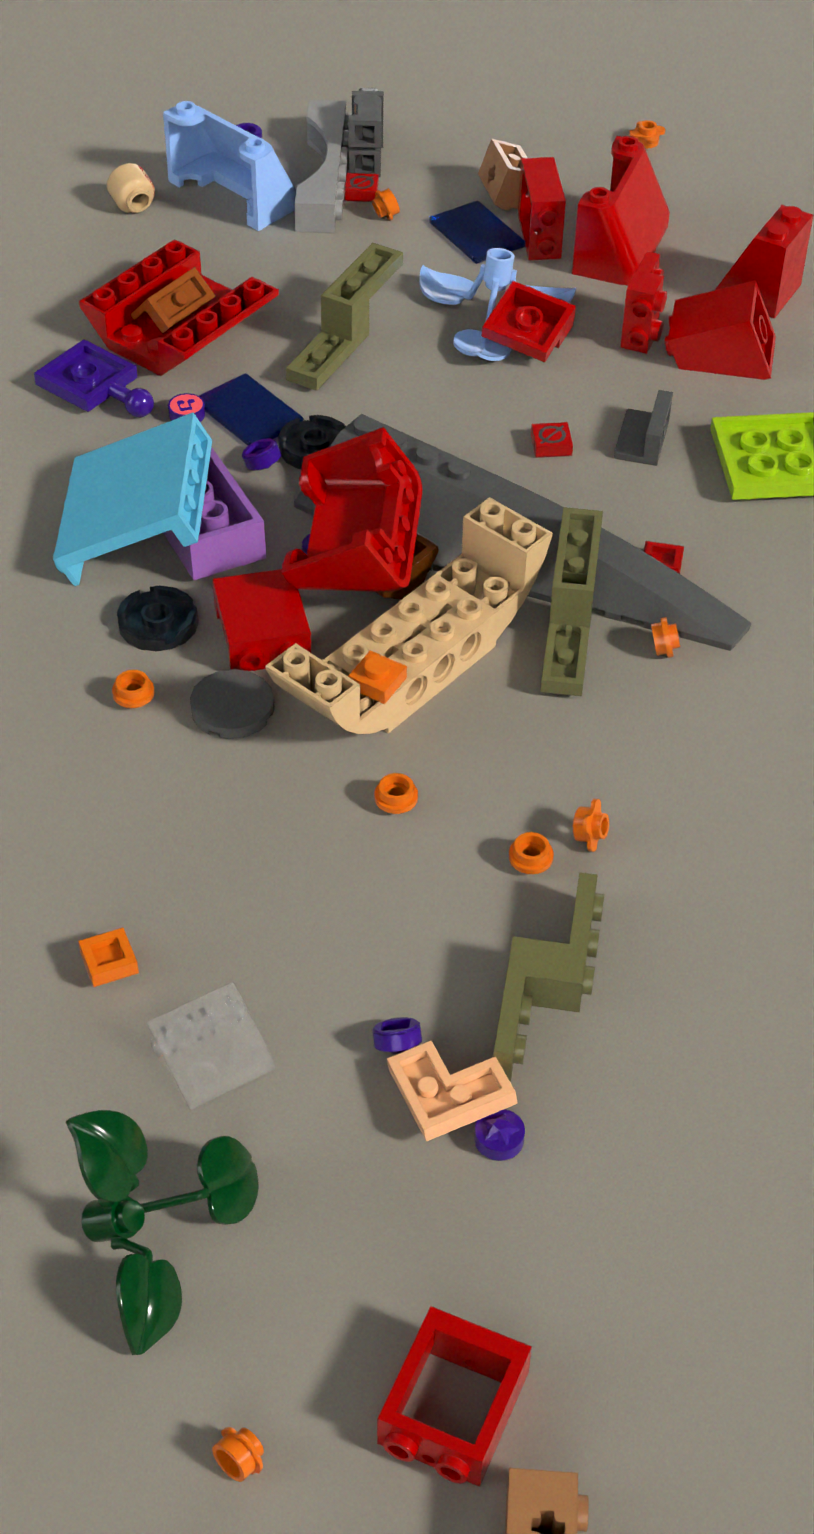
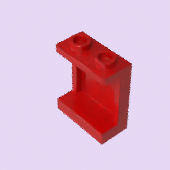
[212,569,311,671]

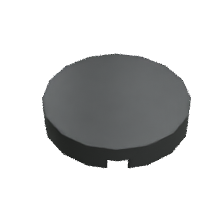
[190,669,274,739]

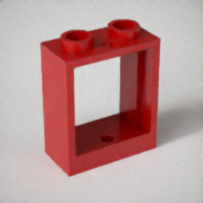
[518,157,566,260]
[377,1306,532,1487]

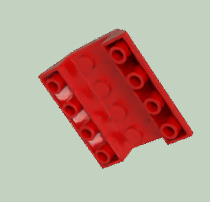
[79,239,279,376]

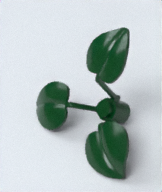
[66,1110,259,1355]

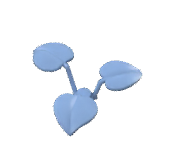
[419,248,576,361]

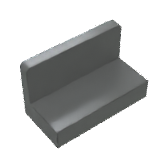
[614,390,673,466]

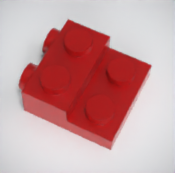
[620,251,667,354]
[481,281,576,362]

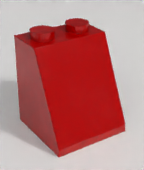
[715,205,814,319]
[665,280,776,380]

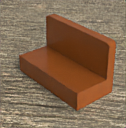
[130,267,215,334]

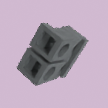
[348,88,384,177]

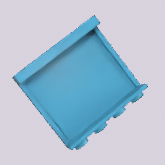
[53,412,213,586]

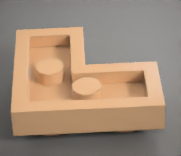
[387,1040,518,1142]

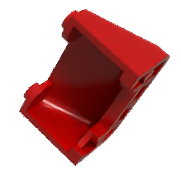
[572,136,670,286]
[282,427,422,592]

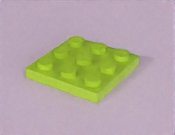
[710,412,814,500]

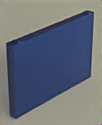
[429,200,525,264]
[199,373,304,446]

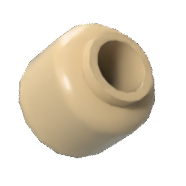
[107,163,155,213]

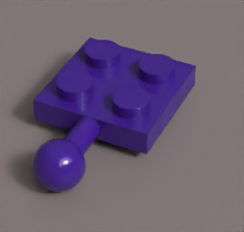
[34,339,154,418]

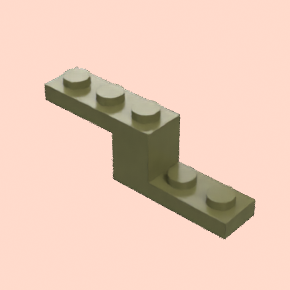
[286,243,403,391]
[540,507,603,696]
[493,872,604,1082]

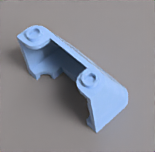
[163,101,296,231]

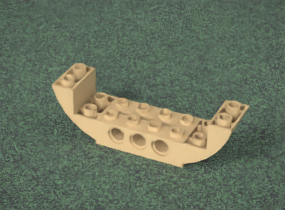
[265,497,553,734]

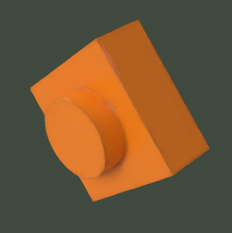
[348,651,407,704]
[78,927,139,987]

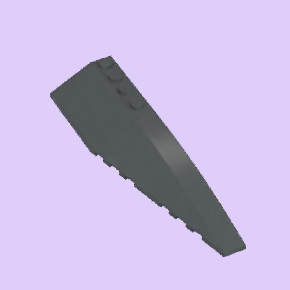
[294,414,751,651]

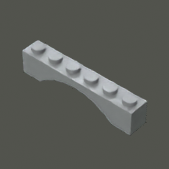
[295,100,352,233]

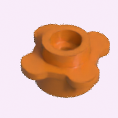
[629,120,665,149]
[573,799,609,852]

